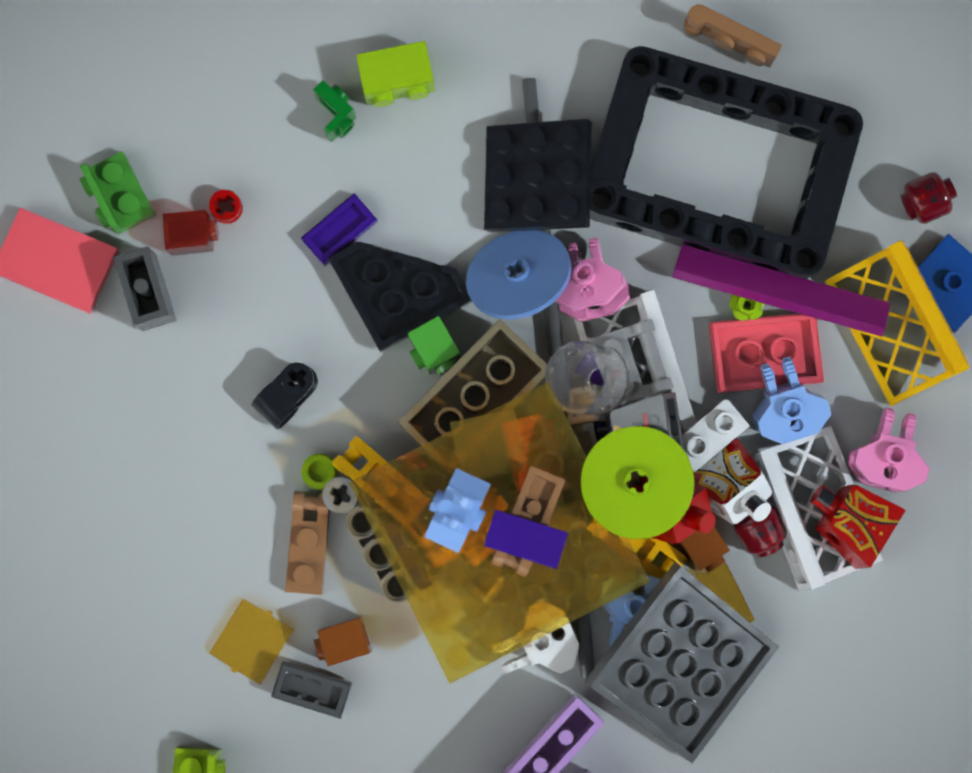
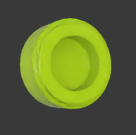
[301,453,338,490]

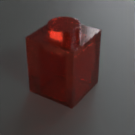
[162,210,219,256]

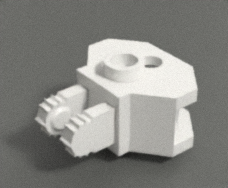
[491,598,579,674]

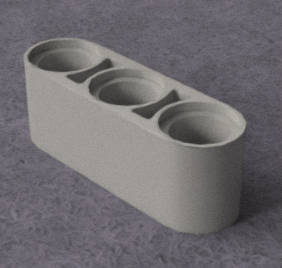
[346,506,415,603]

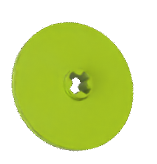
[581,426,694,539]

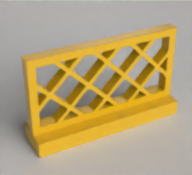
[825,240,971,406]

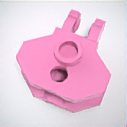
[555,238,630,322]
[847,407,929,493]

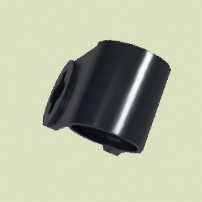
[251,362,318,430]

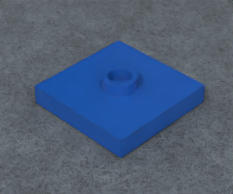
[899,234,972,333]

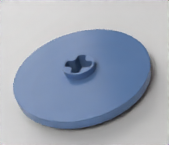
[466,230,572,320]

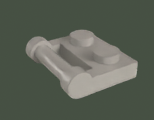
[590,319,674,408]

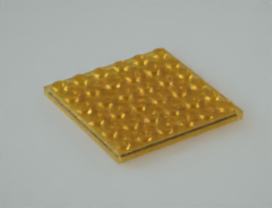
[349,382,650,684]

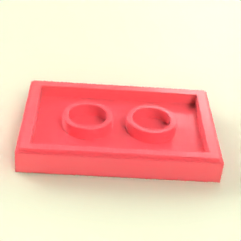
[0,207,120,314]
[708,314,824,394]

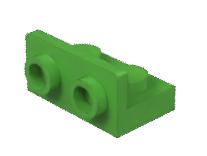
[79,151,156,234]

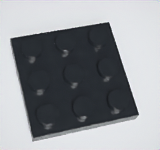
[484,119,592,232]

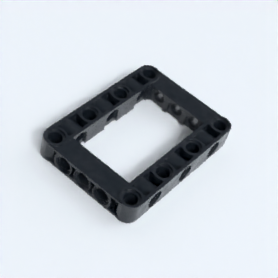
[590,46,863,279]

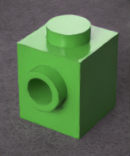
[407,316,460,375]

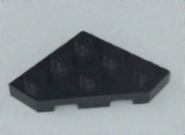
[328,241,472,353]

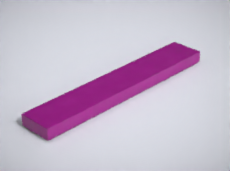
[672,245,891,337]

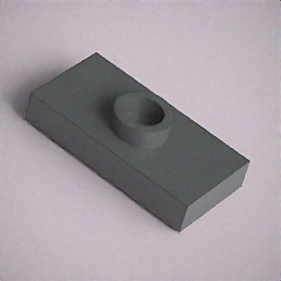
[271,661,353,719]

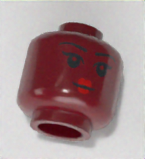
[900,172,957,224]
[733,504,787,557]

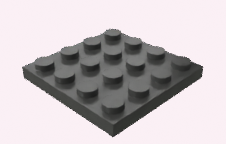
[584,562,779,763]

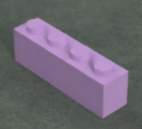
[501,693,605,773]

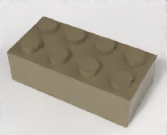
[398,319,552,475]

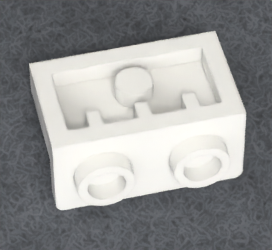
[682,399,750,472]

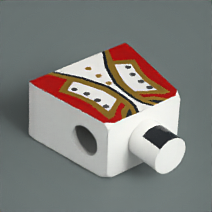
[693,438,773,524]

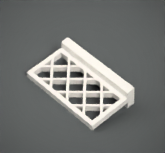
[574,290,697,432]
[750,426,883,591]

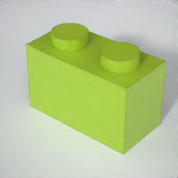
[356,41,435,107]

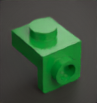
[313,80,356,142]

